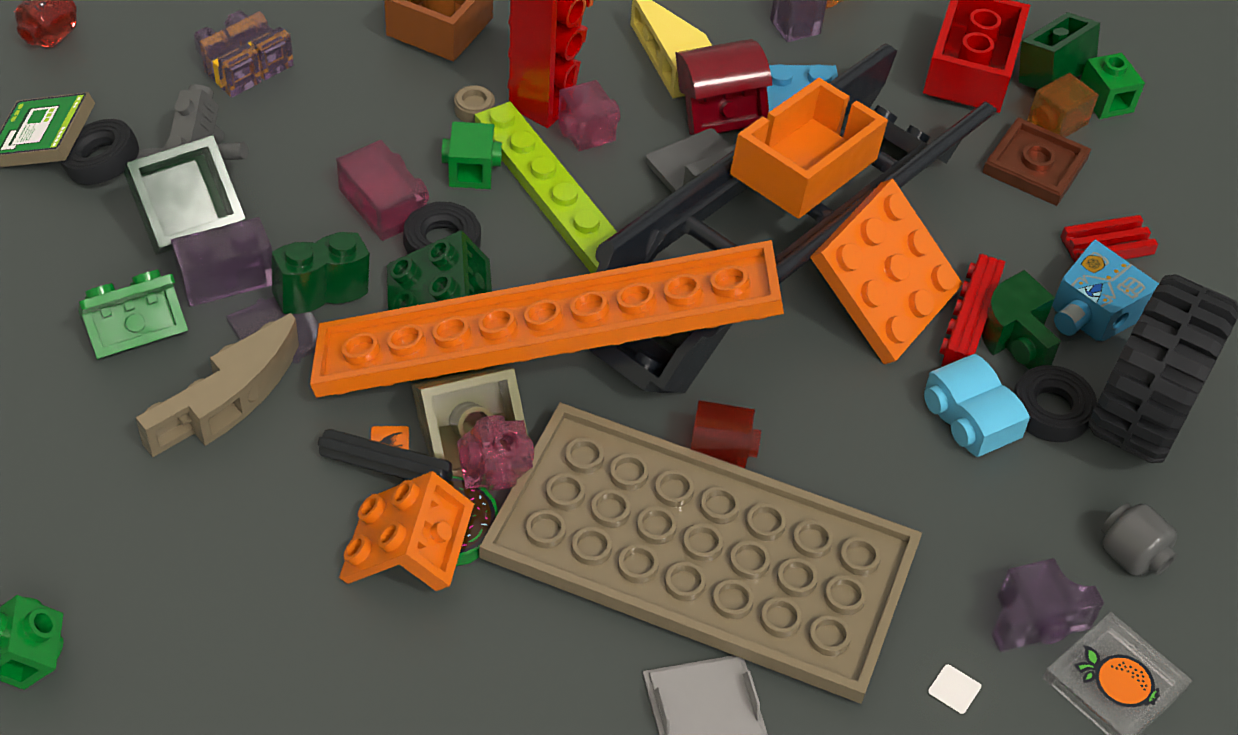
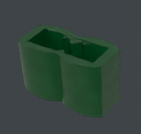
[272,232,370,314]

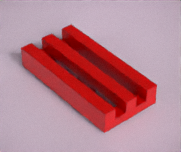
[1061,215,1159,262]

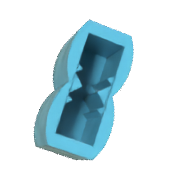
[924,354,1030,457]

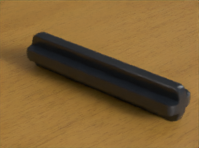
[318,429,453,483]

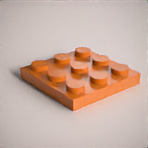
[810,178,963,364]

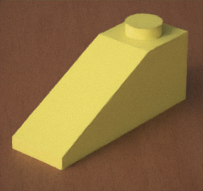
[630,0,712,98]

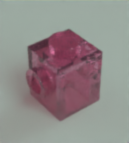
[558,80,620,151]

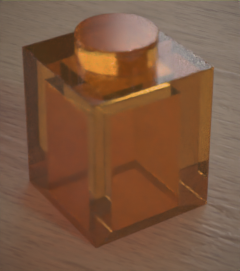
[1027,73,1099,137]

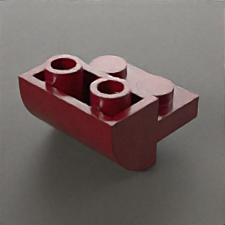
[675,39,773,135]

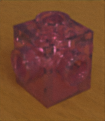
[457,415,534,490]

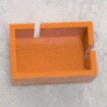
[730,78,888,219]

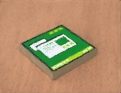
[0,92,95,167]

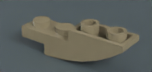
[135,313,299,457]

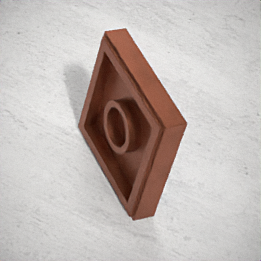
[982,117,1091,206]

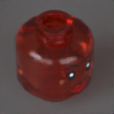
[15,0,77,48]

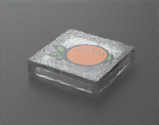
[1043,612,1192,735]

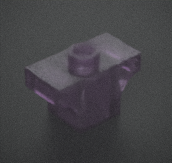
[992,558,1104,652]

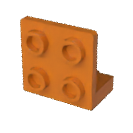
[339,471,474,591]

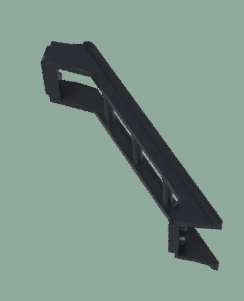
[588,43,997,393]

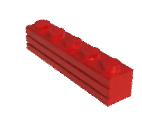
[939,254,1006,366]

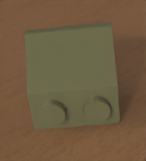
[411,364,531,478]

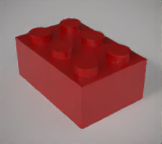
[923,0,1031,113]

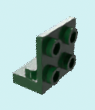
[387,230,492,310]

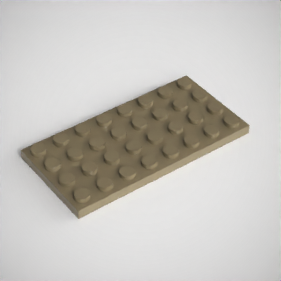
[479,402,922,704]

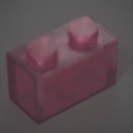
[336,140,429,241]

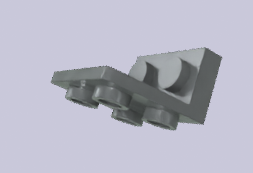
[646,128,749,193]

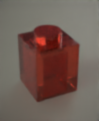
[691,400,761,469]

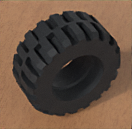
[1089,274,1238,463]

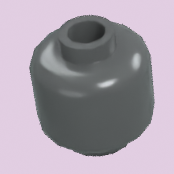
[1101,503,1177,576]

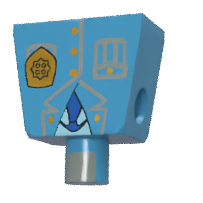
[1052,239,1159,341]

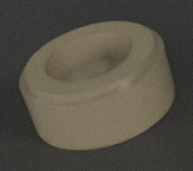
[454,85,495,123]

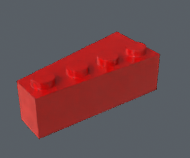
[508,0,594,129]

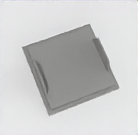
[642,655,768,735]

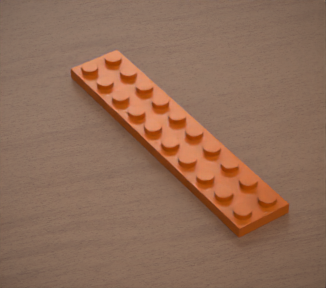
[310,240,784,398]

